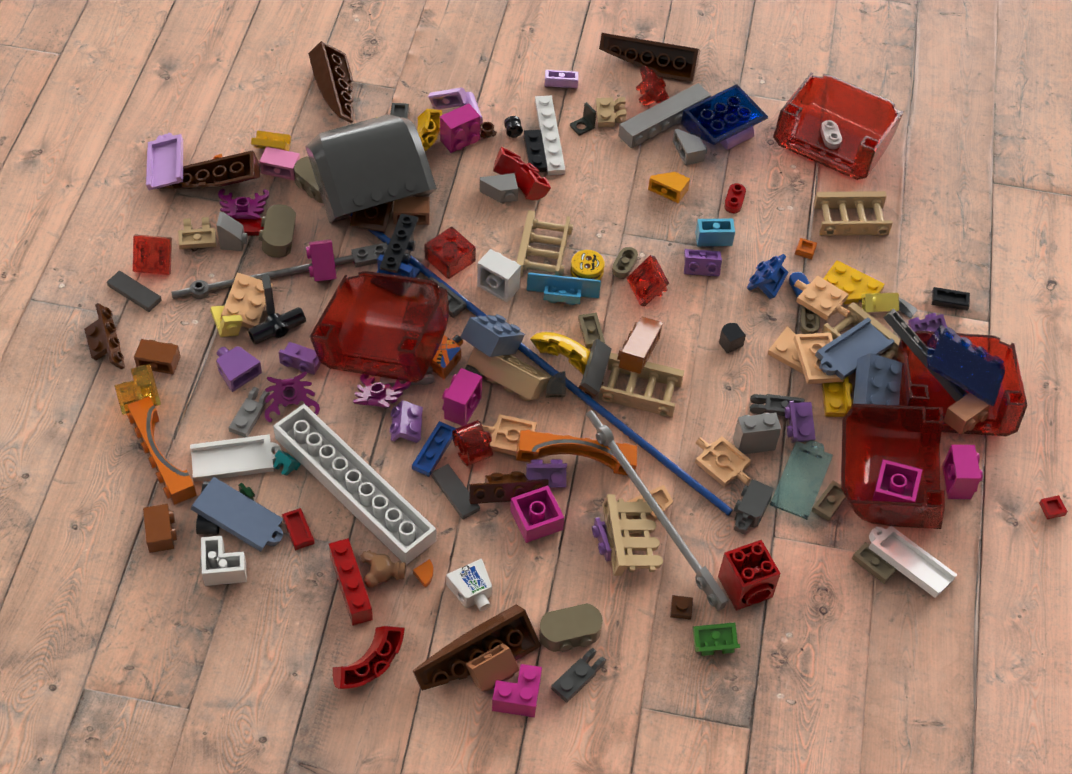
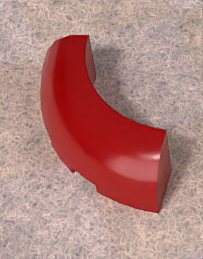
[493,147,551,201]
[333,626,405,689]

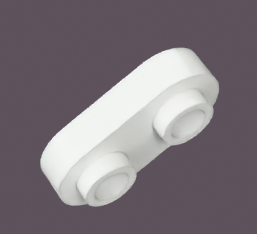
[820,120,842,149]

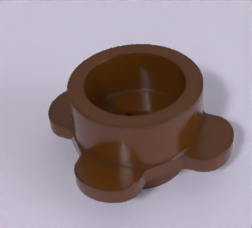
[480,122,497,138]

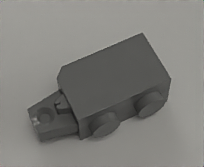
[734,479,774,535]

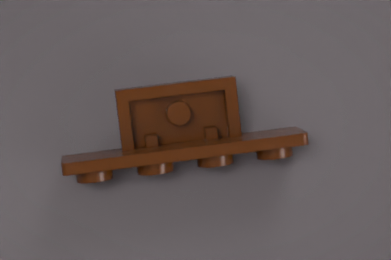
[84,303,125,369]
[469,471,549,504]

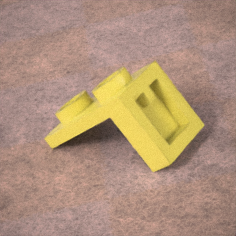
[861,293,899,312]

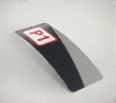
[899,298,917,318]

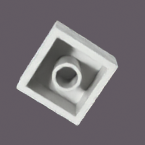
[477,249,521,302]

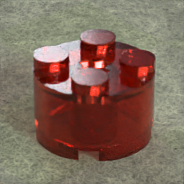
[452,420,493,466]

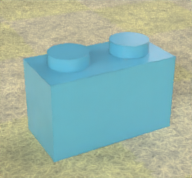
[695,218,735,247]

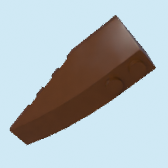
[599,33,700,82]
[308,41,354,123]
[157,150,260,189]
[413,604,541,691]

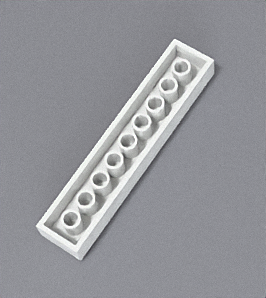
[273,404,437,565]

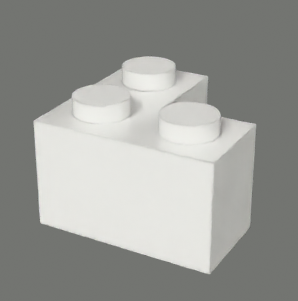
[201,536,247,586]

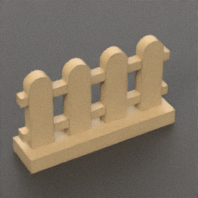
[602,494,663,576]

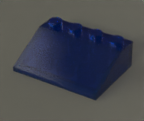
[681,84,768,145]
[927,325,1005,406]

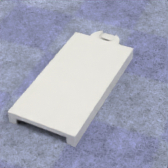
[190,434,282,482]
[869,526,957,598]

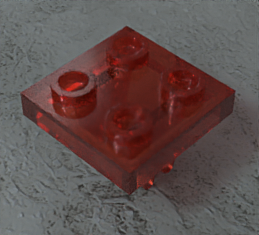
[636,66,669,106]
[133,234,172,275]
[626,255,669,307]

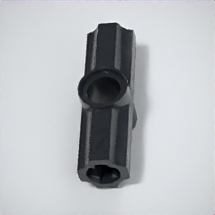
[248,307,306,344]

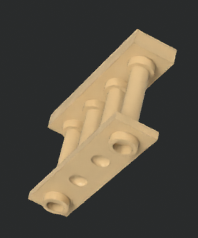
[813,191,893,236]
[516,210,573,277]
[822,302,909,361]
[598,353,684,417]

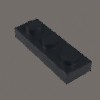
[524,129,547,172]

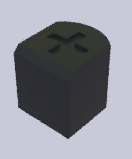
[719,323,746,353]

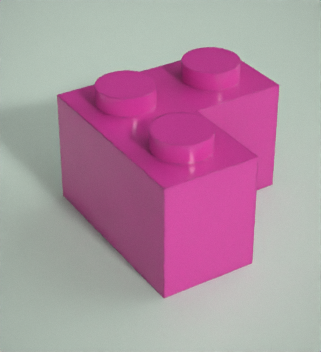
[306,239,337,281]
[492,664,542,718]

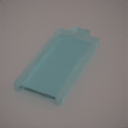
[770,440,833,520]

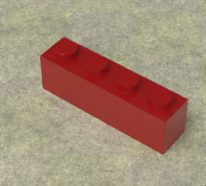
[329,538,373,626]

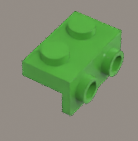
[692,623,740,656]

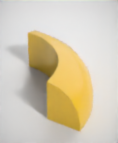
[417,109,442,151]
[530,332,590,375]

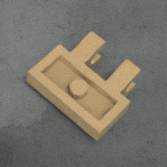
[596,97,627,127]
[178,217,216,249]

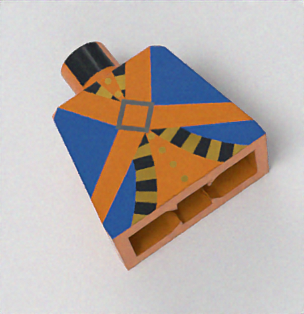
[418,334,464,379]

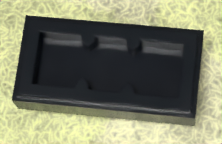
[931,287,970,311]

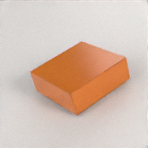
[795,238,817,260]

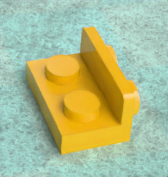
[251,130,291,151]
[822,377,853,417]

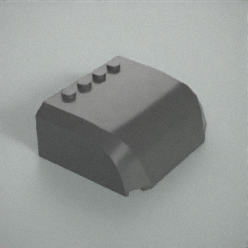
[305,115,437,223]

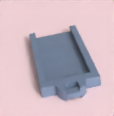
[815,318,895,380]
[191,477,283,552]

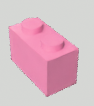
[259,147,300,180]

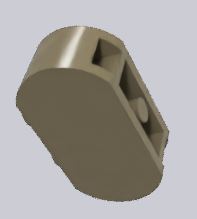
[294,156,323,203]
[259,204,296,258]
[539,603,603,652]

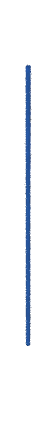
[350,214,733,516]

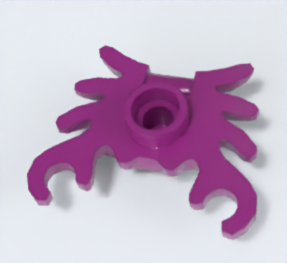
[218,189,269,220]
[264,371,320,422]
[353,372,411,408]

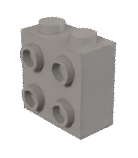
[733,413,781,454]

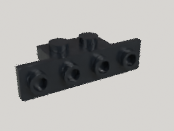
[380,214,418,273]

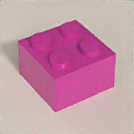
[440,103,480,153]
[442,368,482,427]
[942,445,983,499]
[871,459,922,515]
[510,486,564,543]

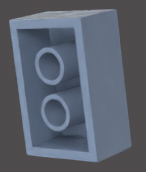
[460,314,525,357]
[852,353,903,422]

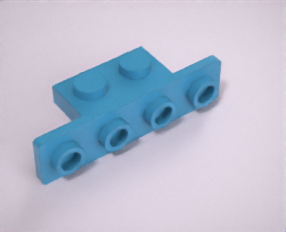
[527,273,601,305]

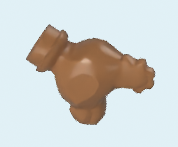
[360,550,406,588]

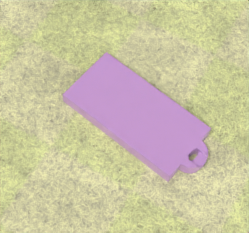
[146,133,184,190]

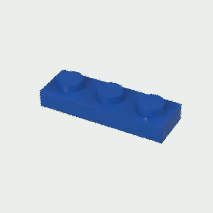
[412,421,457,477]

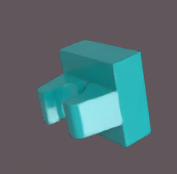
[273,450,301,476]

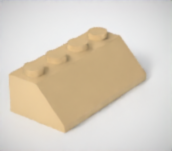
[466,347,553,401]

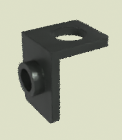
[570,102,596,135]

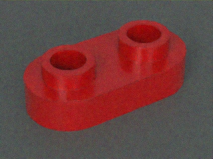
[724,183,746,214]

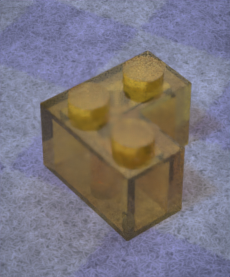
[114,364,161,415]

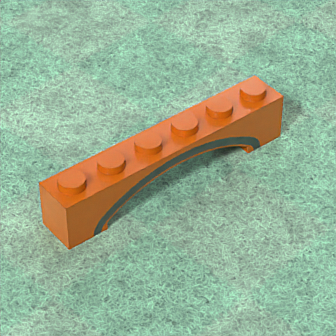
[126,396,197,505]
[516,430,637,475]

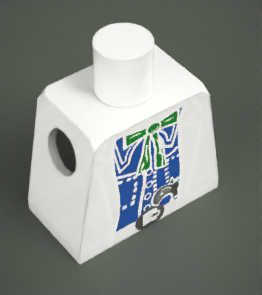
[446,559,492,611]

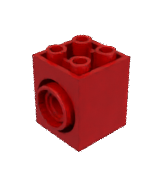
[718,539,781,611]

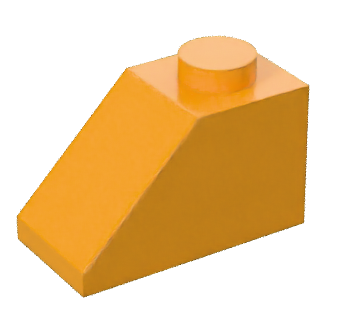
[648,172,690,203]

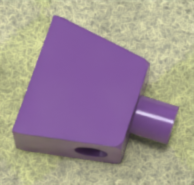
[216,346,262,392]

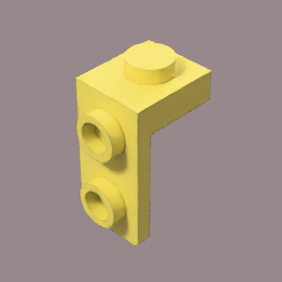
[210,306,243,337]

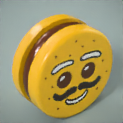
[570,250,605,280]

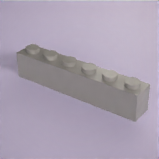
[618,83,711,148]

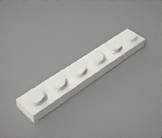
[535,95,565,175]

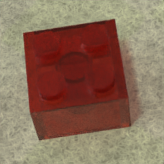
[424,226,476,279]

